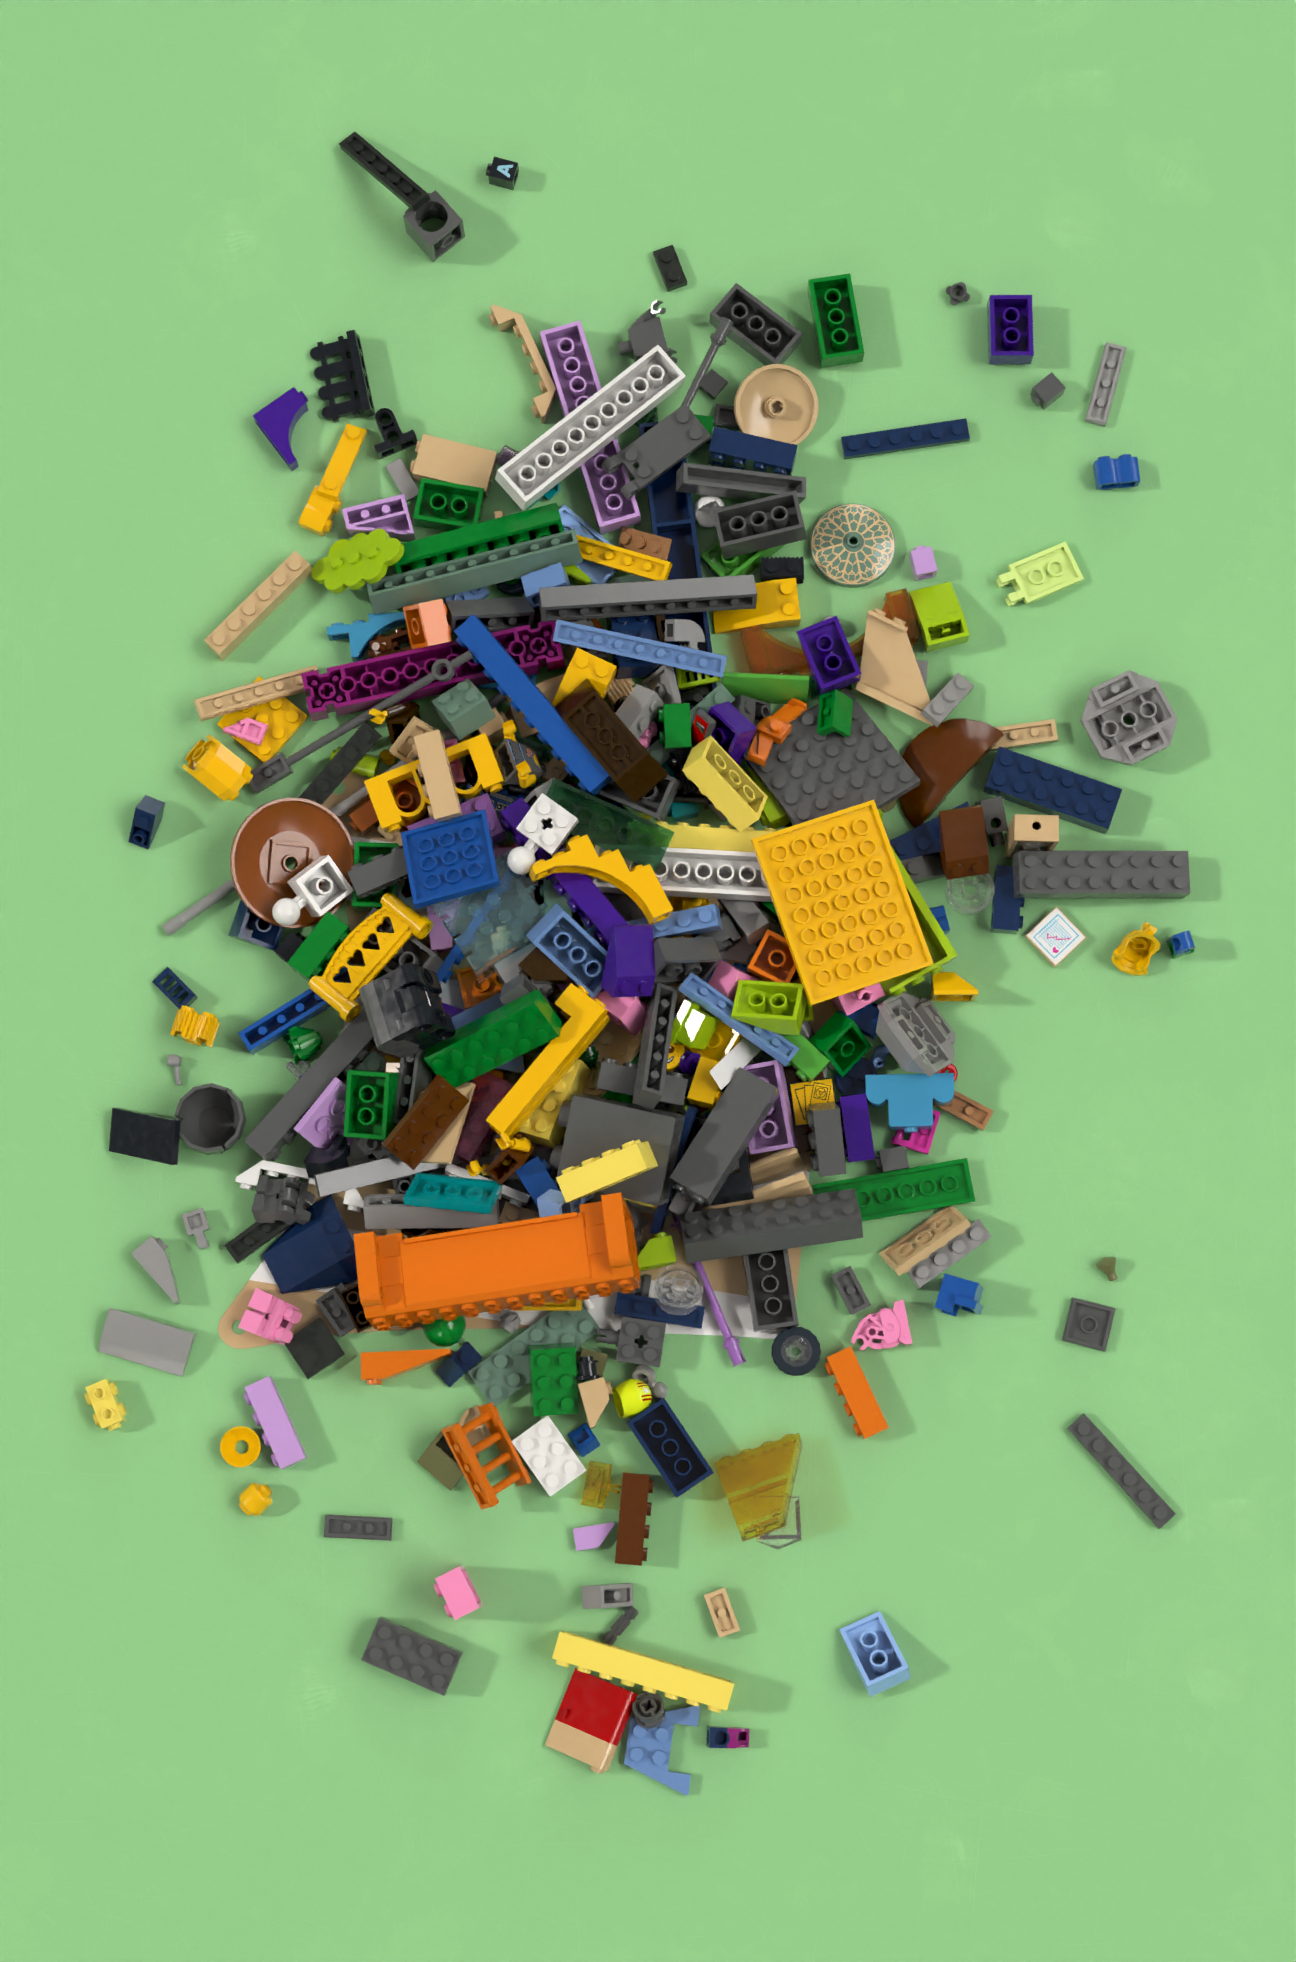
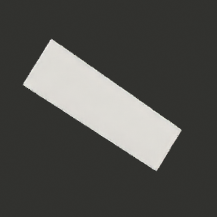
[709,1037,762,1090]

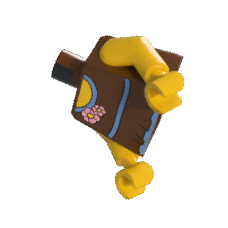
[466,1132,534,1185]

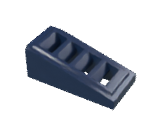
[152,967,198,1009]

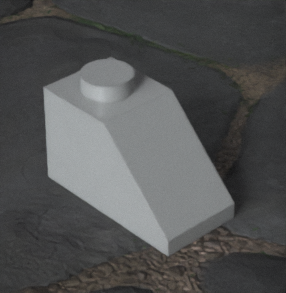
[582,1583,634,1609]

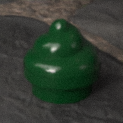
[579,1046,599,1069]

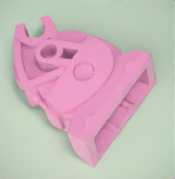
[851,1300,912,1351]

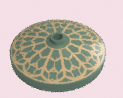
[810,503,895,588]

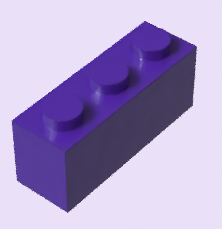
[836,1093,875,1163]

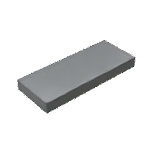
[385,458,419,502]

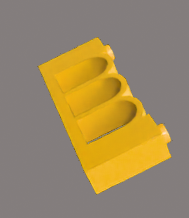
[364,733,506,833]

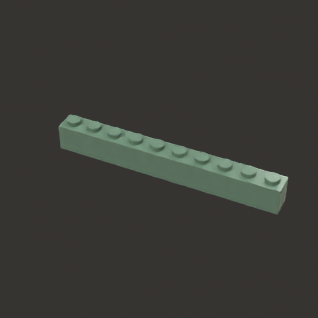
[366,529,583,614]

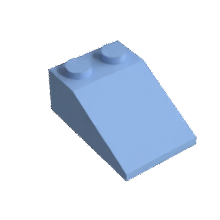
[839,1611,911,1697]

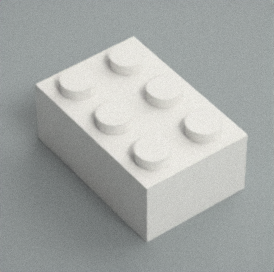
[511,1416,587,1497]

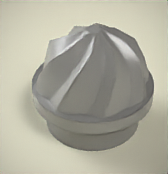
[498,1311,521,1334]

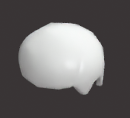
[693,495,725,528]

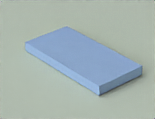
[559,504,618,584]

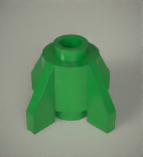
[283,1026,323,1067]

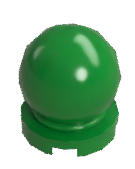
[422,1316,466,1347]

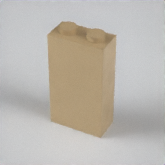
[410,434,498,498]

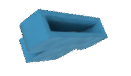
[865,1073,954,1133]

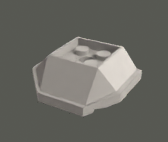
[1080,670,1178,766]
[876,993,955,1077]

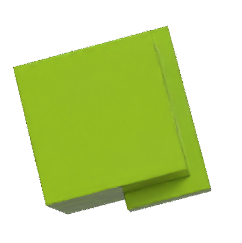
[671,1000,720,1050]

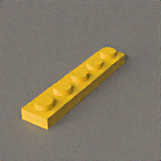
[576,535,672,581]

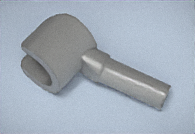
[167,1054,181,1085]

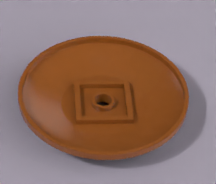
[230,797,355,928]

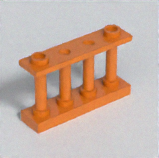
[441,1402,532,1510]

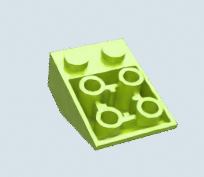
[909,582,970,652]

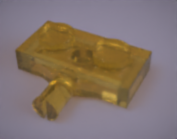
[581,1461,621,1509]

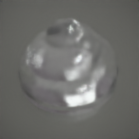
[634,1229,648,1251]

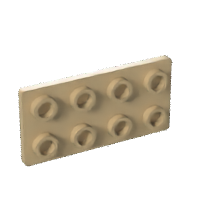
[418,1082,476,1164]

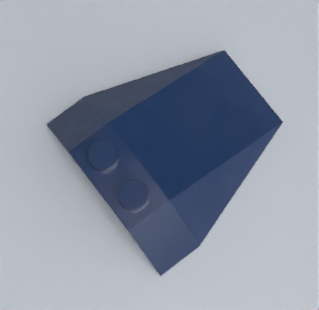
[262,1195,358,1294]

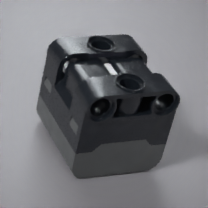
[359,963,456,1058]

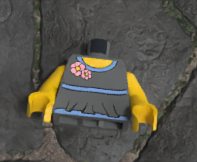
[494,720,546,788]

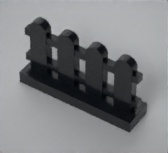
[310,330,376,423]

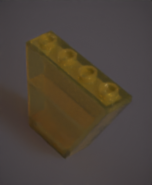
[715,1433,802,1542]

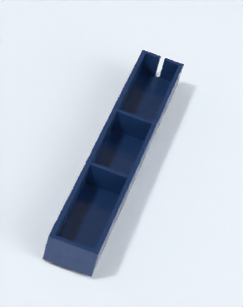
[639,422,717,710]

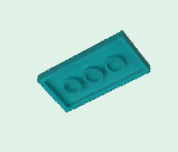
[404,1173,502,1214]

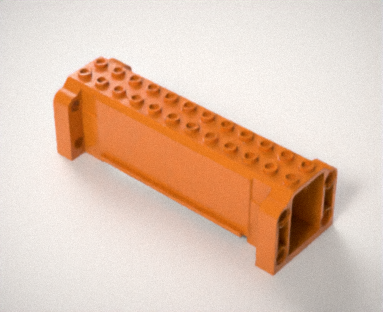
[353,1192,641,1331]

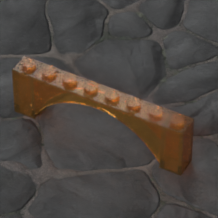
[740,588,920,675]

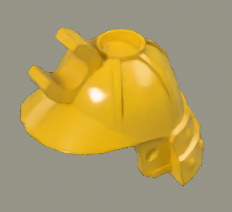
[1111,921,1160,976]

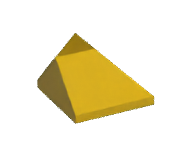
[930,972,978,1001]

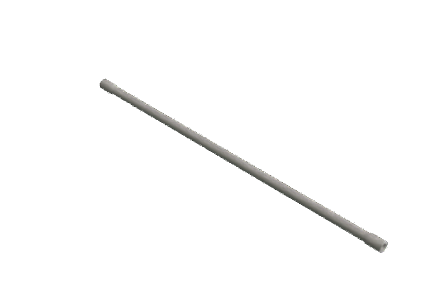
[162,692,507,936]

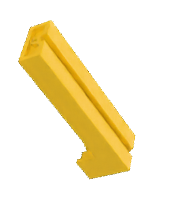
[486,983,610,1139]

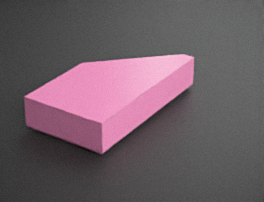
[223,718,268,746]

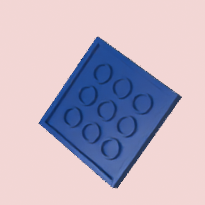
[401,809,501,909]

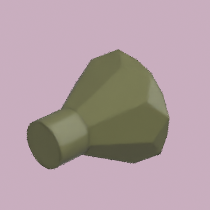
[1096,1256,1118,1281]

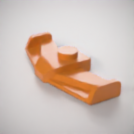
[746,698,807,767]

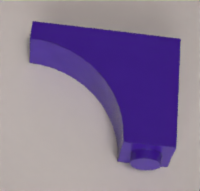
[253,387,308,471]

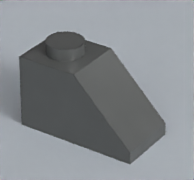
[901,855,945,884]

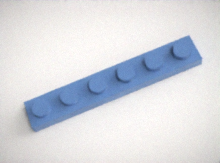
[678,972,799,1066]

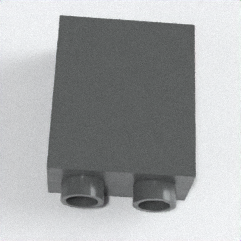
[550,1093,685,1206]

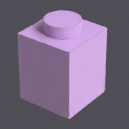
[909,545,938,581]

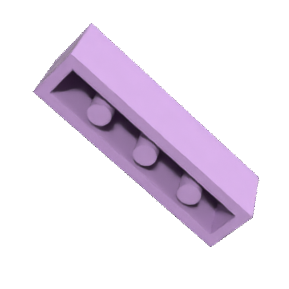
[244,1376,307,1469]

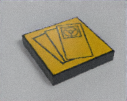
[789,1077,836,1127]

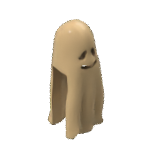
[700,1147,813,1211]

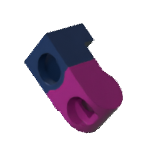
[706,1726,750,1748]

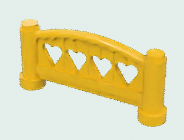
[308,893,433,1023]

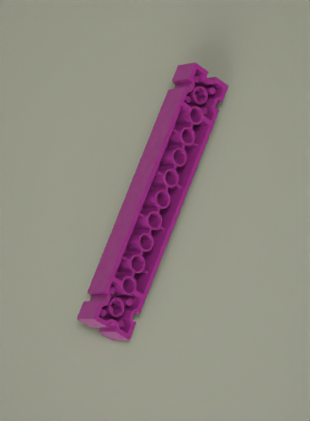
[301,621,565,722]

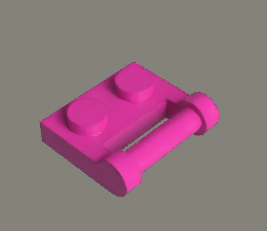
[890,1110,941,1155]

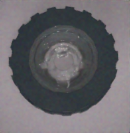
[771,1327,821,1376]

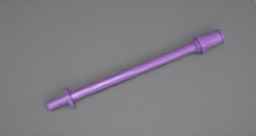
[671,1201,746,1367]

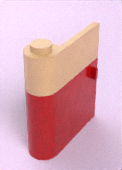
[545,1668,638,1774]

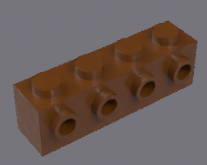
[615,1473,654,1566]

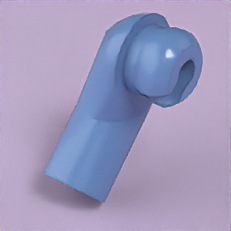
[871,1044,891,1068]

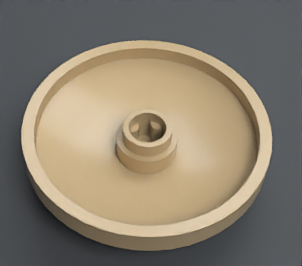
[734,364,819,445]

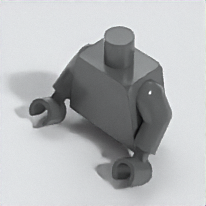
[618,300,677,363]

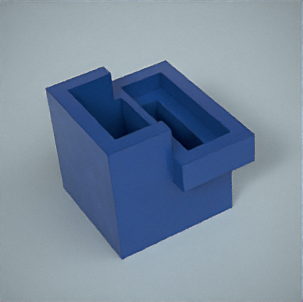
[935,1274,983,1317]

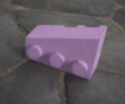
[342,494,415,541]

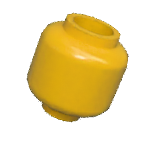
[239,1483,272,1516]

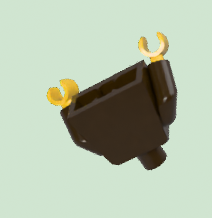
[369,701,421,765]

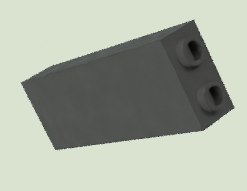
[669,1067,780,1205]

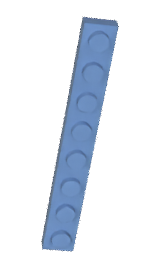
[553,619,727,677]

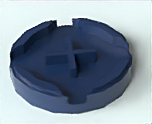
[834,1057,878,1096]

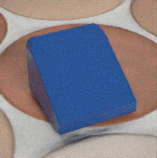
[568,1422,600,1457]

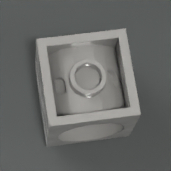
[494,943,556,997]

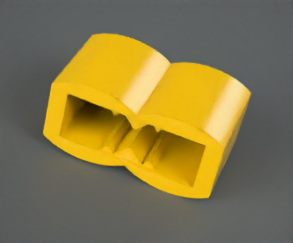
[298,485,342,536]

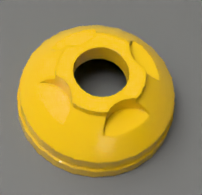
[220,1426,261,1467]

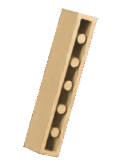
[204,551,312,661]

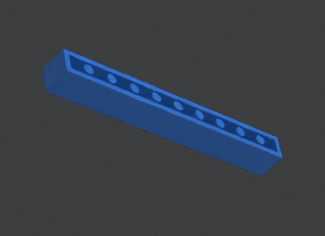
[454,614,613,795]

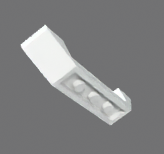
[235,1160,364,1212]

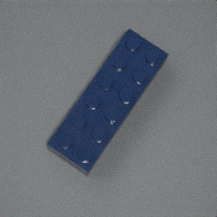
[983,746,1122,834]

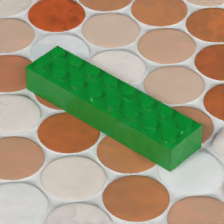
[395,502,564,574]

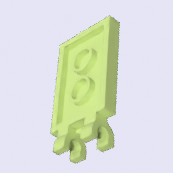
[996,541,1084,607]

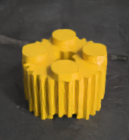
[170,1005,220,1048]

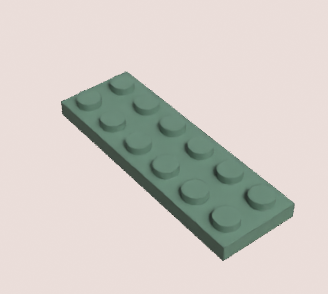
[468,1303,601,1407]

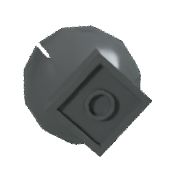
[174,1083,246,1155]

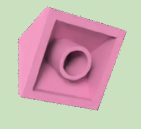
[708,960,759,1002]

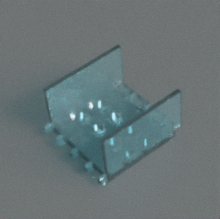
[430,850,548,983]

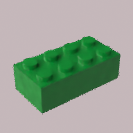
[807,273,864,368]

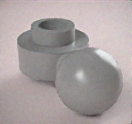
[632,1365,668,1400]

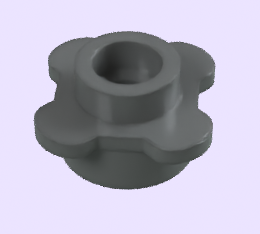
[946,282,970,306]

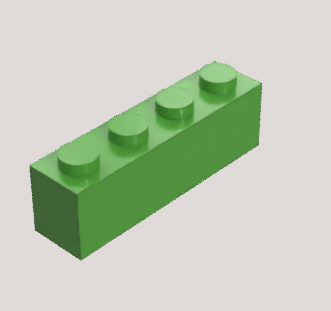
[780,1033,830,1083]

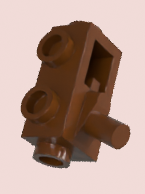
[367,628,413,659]

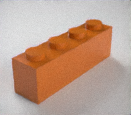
[824,1346,889,1439]

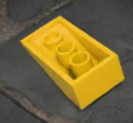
[712,578,801,634]
[552,648,617,707]

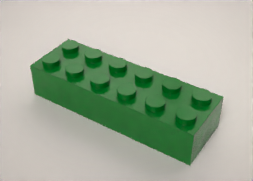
[424,989,562,1088]

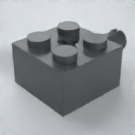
[596,1316,666,1367]

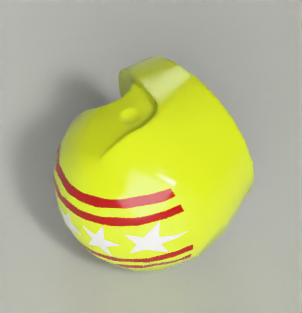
[612,1379,652,1418]

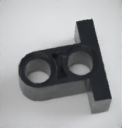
[374,408,417,460]

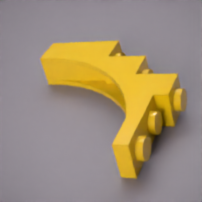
[529,835,673,925]

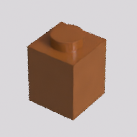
[349,800,380,837]

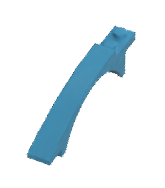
[327,612,497,662]

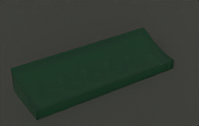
[544,778,675,873]

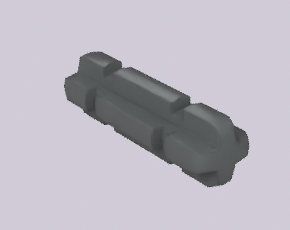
[603,1606,639,1645]

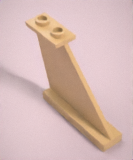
[855,608,933,726]

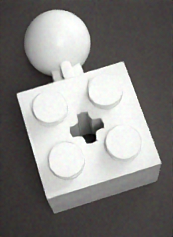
[507,793,579,875]
[272,855,354,926]

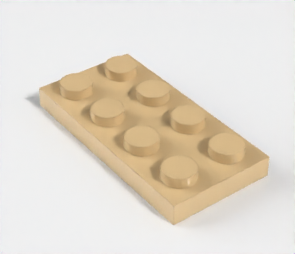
[879,1205,971,1276]

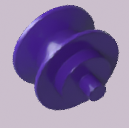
[679,1052,702,1075]

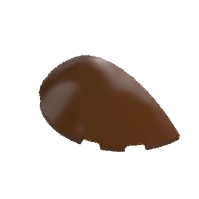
[899,718,1004,828]

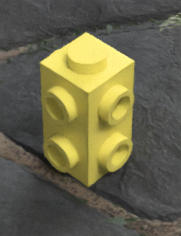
[84,1379,127,1432]

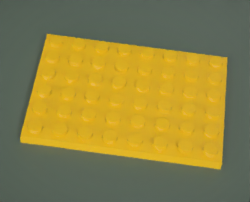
[751,800,934,1006]

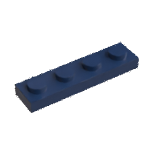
[614,1292,705,1329]

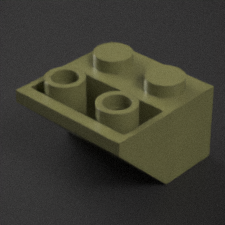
[417,1431,480,1491]

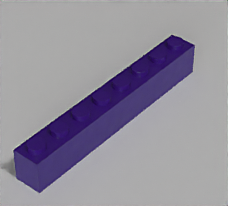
[500,797,628,949]

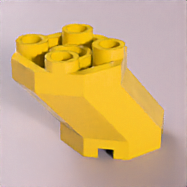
[182,734,253,801]

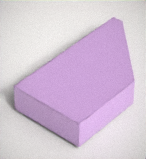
[573,1522,614,1551]

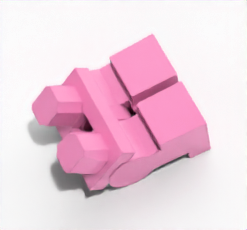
[238,1288,302,1345]

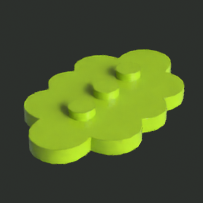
[311,529,404,594]

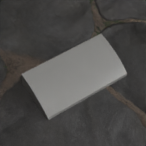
[98,1308,196,1377]

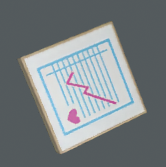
[1025,906,1087,968]

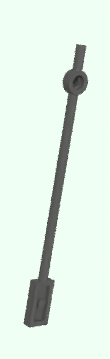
[249,650,473,794]

